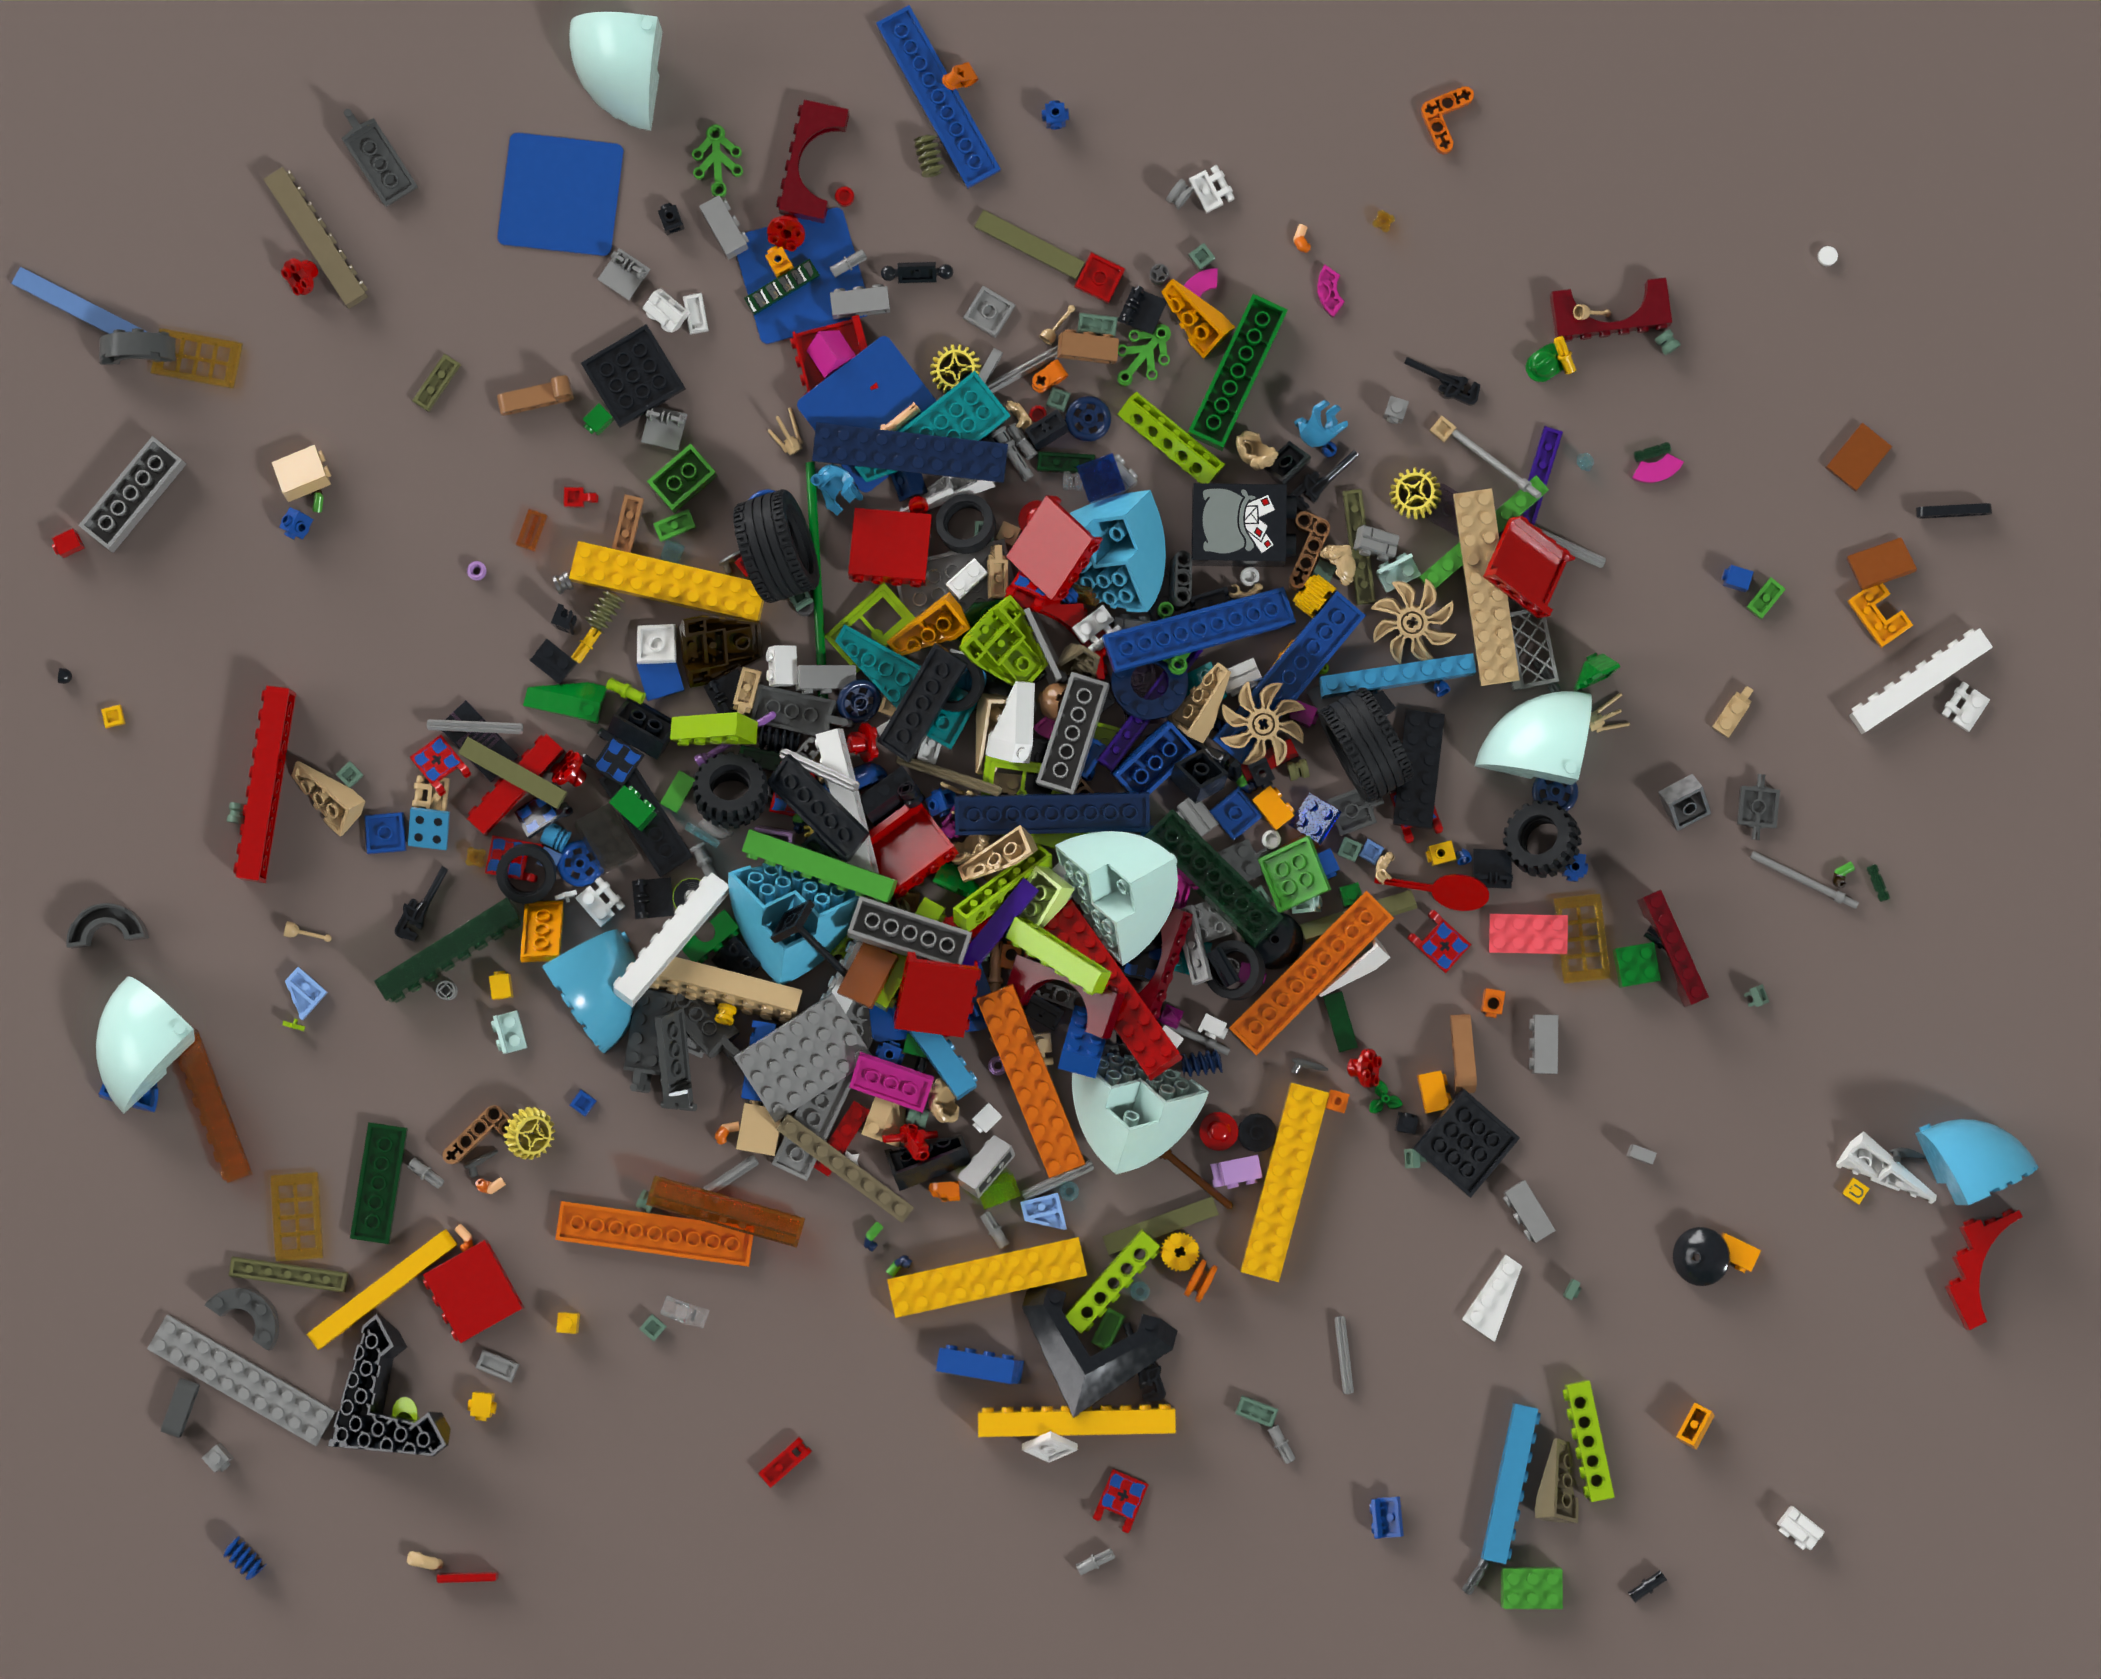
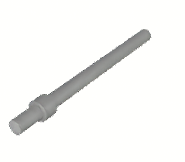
[1452,430,1542,499]
[1750,851,1859,909]
[1157,1016,1230,1056]

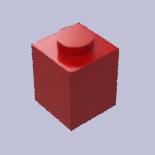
[52,528,85,558]

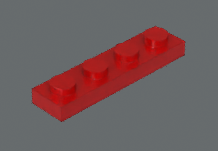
[814,1101,870,1177]

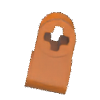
[942,62,979,90]
[1032,359,1069,393]

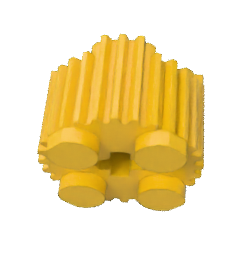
[1293,574,1337,618]
[1160,1232,1200,1272]

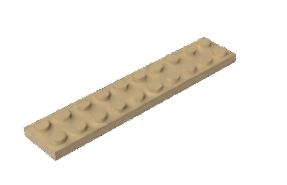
[1453,488,1520,686]

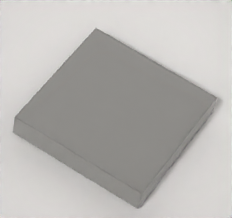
[963,286,1016,338]

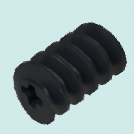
[759,726,801,753]

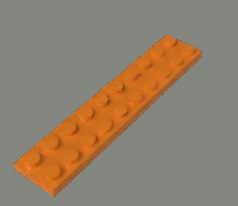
[1229,890,1394,1056]
[976,984,1085,1178]
[555,1201,755,1267]

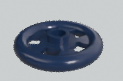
[1065,396,1111,442]
[837,680,881,724]
[1532,778,1578,811]

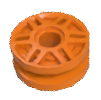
[1184,1259,1218,1303]

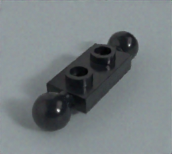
[881,262,953,283]

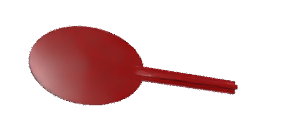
[1374,874,1489,911]

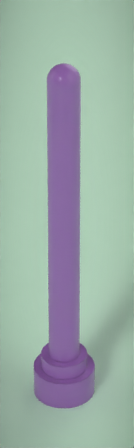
[694,711,776,767]

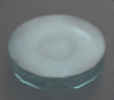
[684,822,721,848]

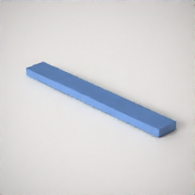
[11,267,147,334]

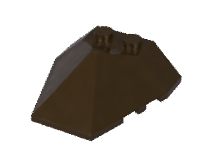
[679,615,763,688]

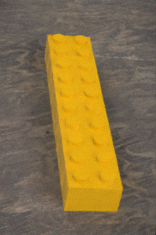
[569,541,764,621]
[1240,1083,1329,1282]
[887,1237,1087,1318]
[978,1404,1176,1437]

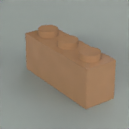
[1057,329,1119,365]

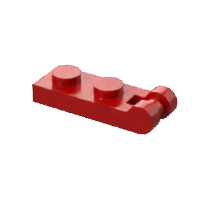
[758,1436,812,1488]

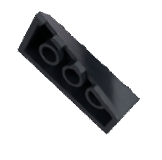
[884,1135,971,1191]

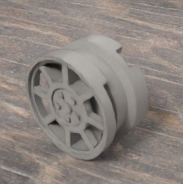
[1166,179,1194,210]

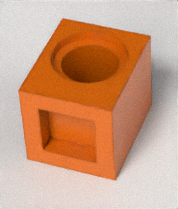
[1000,941,1022,969]
[1481,988,1505,1018]
[1325,1089,1350,1114]

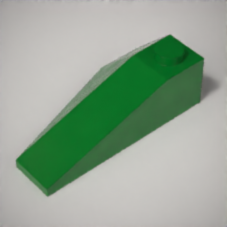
[1574,653,1620,691]
[523,682,607,724]
[933,861,980,898]

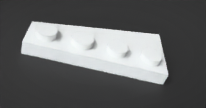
[1462,1255,1522,1342]

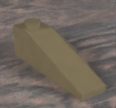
[1056,643,1100,679]
[1535,1438,1579,1524]

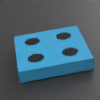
[408,807,450,850]

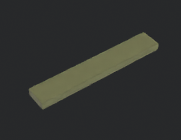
[974,210,1085,280]
[1342,489,1376,606]
[458,737,568,809]
[1300,890,1417,943]
[1102,1196,1219,1255]
[229,1257,348,1292]

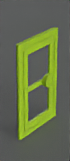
[825,582,916,673]
[980,756,1062,795]

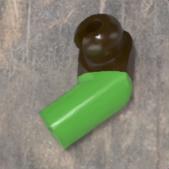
[309,489,324,513]
[1832,861,1855,888]

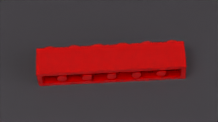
[467,734,565,836]

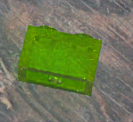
[980,1172,1021,1210]

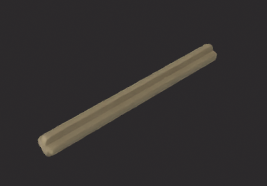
[896,756,1002,796]

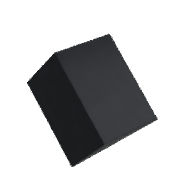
[1264,441,1312,485]

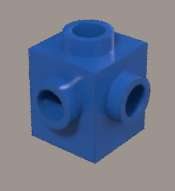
[1042,100,1069,130]
[279,507,314,540]
[925,788,956,817]
[1559,854,1588,882]
[875,1040,905,1065]

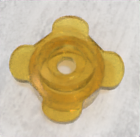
[1372,210,1395,232]
[465,847,486,868]

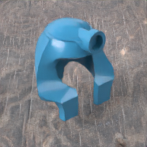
[1294,400,1348,447]
[810,464,863,515]

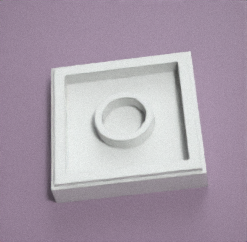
[637,624,677,664]
[1022,1431,1078,1463]

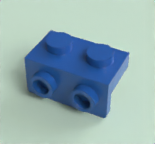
[1370,1496,1404,1539]

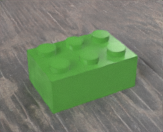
[647,444,718,513]
[1501,1567,1563,1609]

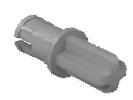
[829,250,867,278]
[1008,423,1037,460]
[407,1158,444,1189]
[980,1211,1010,1249]
[1267,1425,1295,1464]
[1076,1549,1115,1576]

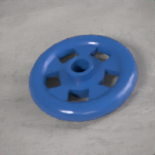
[557,840,604,887]

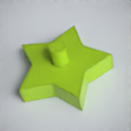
[282,1019,305,1031]

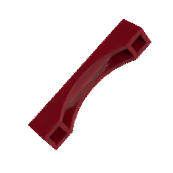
[1138,907,1193,1020]

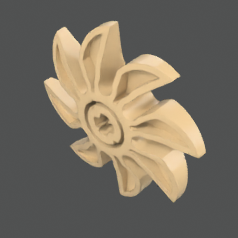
[1371,579,1456,664]
[1220,681,1305,766]

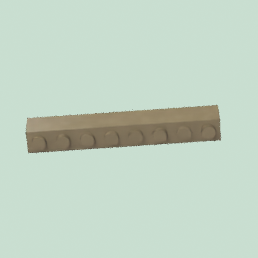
[264,167,368,309]
[776,1114,914,1223]

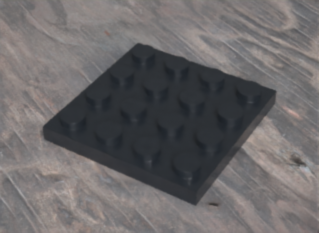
[581,324,686,428]
[1413,1088,1520,1198]

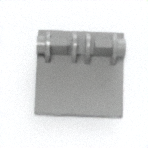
[597,248,651,300]
[641,407,688,451]
[1193,896,1233,943]

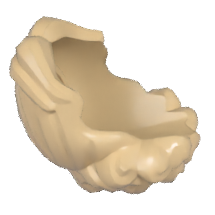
[1235,431,1279,471]
[1320,545,1356,586]
[952,835,990,865]
[927,1078,959,1123]

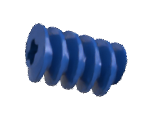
[223,1536,267,1580]

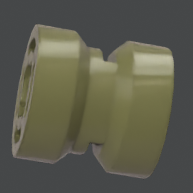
[1286,759,1310,781]

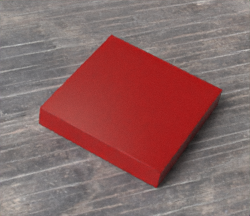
[1074,252,1125,304]

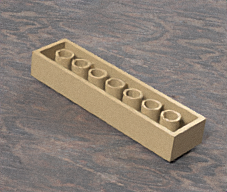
[649,957,803,1024]

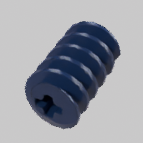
[1181,1049,1223,1077]

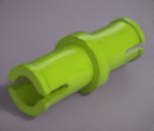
[606,677,646,704]

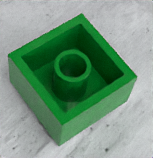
[609,785,657,832]
[1613,942,1661,988]

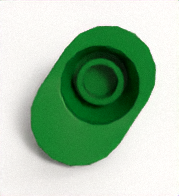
[1526,343,1563,382]

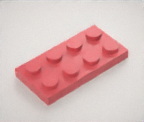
[1489,914,1568,954]

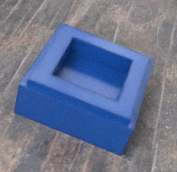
[570,1090,597,1117]

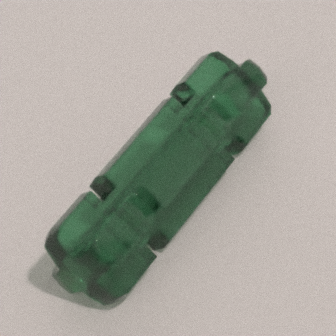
[1633,442,1671,462]
[1867,864,1890,902]

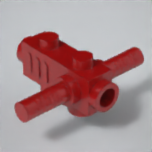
[882,1124,938,1160]

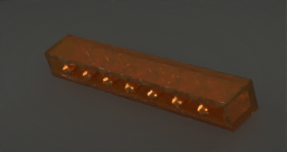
[178,1029,253,1183]
[646,1176,805,1248]

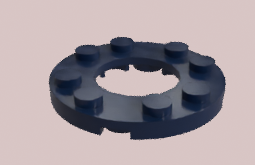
[1111,660,1188,721]

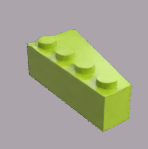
[670,712,758,746]

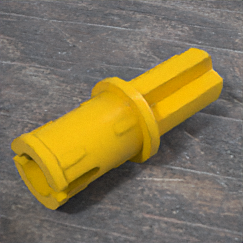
[1554,336,1577,374]
[571,626,602,663]

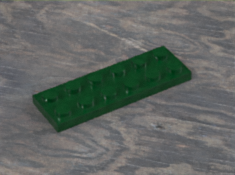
[350,1122,408,1244]

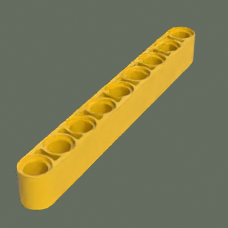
[306,1229,458,1350]

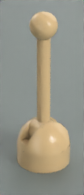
[1573,304,1611,320]
[1039,305,1075,346]
[284,921,332,942]

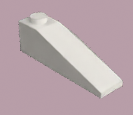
[985,681,1035,763]
[1318,937,1391,997]

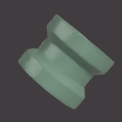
[635,1189,658,1213]

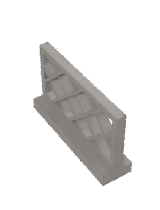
[1024,608,1068,685]
[1510,610,1559,692]

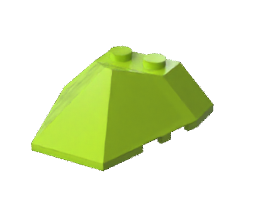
[959,595,1048,686]

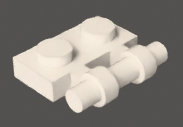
[1189,165,1235,214]
[1071,605,1122,652]
[1942,682,1990,732]
[576,877,625,927]

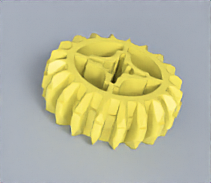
[930,344,982,394]
[1389,467,1442,520]
[503,1107,556,1160]

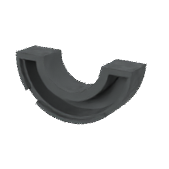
[99,328,176,365]
[66,903,149,949]
[205,1288,280,1351]

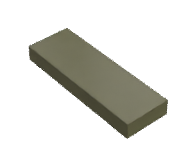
[412,353,461,412]

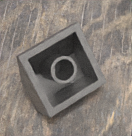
[1658,774,1711,831]

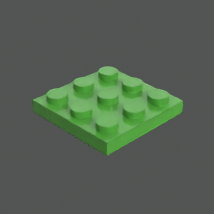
[1258,836,1331,913]

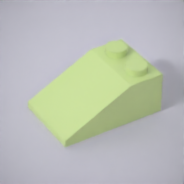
[1019,866,1075,928]

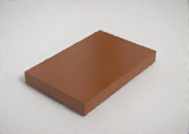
[1825,423,1892,492]
[1847,537,1917,590]
[837,942,899,1009]

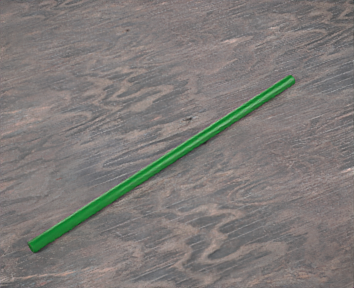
[805,462,828,699]

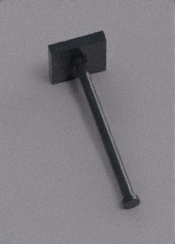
[770,899,848,977]

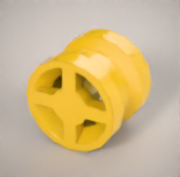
[714,1003,737,1026]

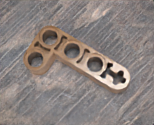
[497,375,574,415]
[1288,511,1330,591]
[1450,1014,1477,1094]
[442,1105,513,1164]

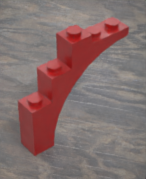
[1014,590,1111,681]
[1945,1208,2023,1330]

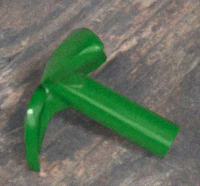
[1369,1080,1403,1113]

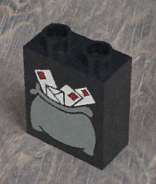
[1192,483,1297,567]

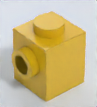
[1425,840,1456,866]
[467,1391,497,1421]

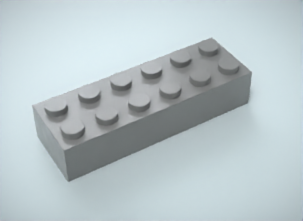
[78,436,187,553]
[1036,672,1110,795]
[847,896,972,964]

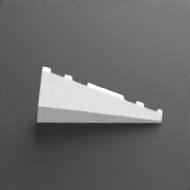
[900,476,996,512]
[1836,1131,1937,1204]

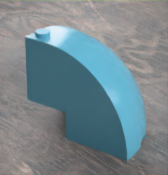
[1069,490,1166,612]
[728,863,859,985]
[542,929,636,1054]
[1915,1119,2039,1205]

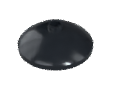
[1245,911,1303,969]
[1673,1227,1730,1286]

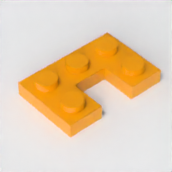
[1847,583,1913,648]

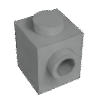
[1383,396,1409,424]
[202,1443,234,1473]

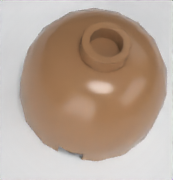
[1038,683,1067,721]

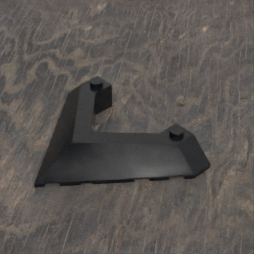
[1022,1287,1178,1419]
[328,1314,451,1456]

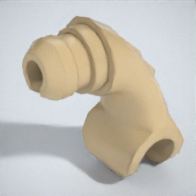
[1005,401,1033,431]
[1228,582,1263,599]
[1375,852,1395,885]
[407,1551,443,1571]

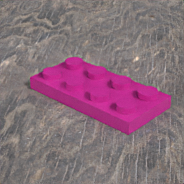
[849,1052,934,1113]

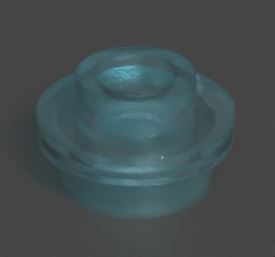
[1577,452,1594,471]
[1060,1182,1079,1201]
[1130,1282,1150,1301]

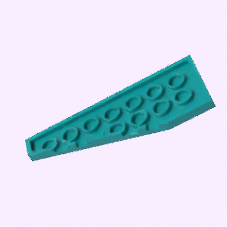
[854,371,1011,483]
[835,624,978,750]

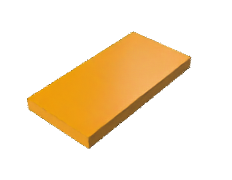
[520,900,564,963]

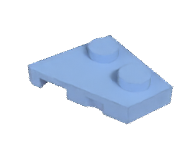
[285,967,328,1020]
[1020,1193,1067,1230]

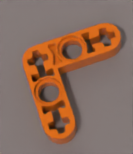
[1421,86,1474,154]

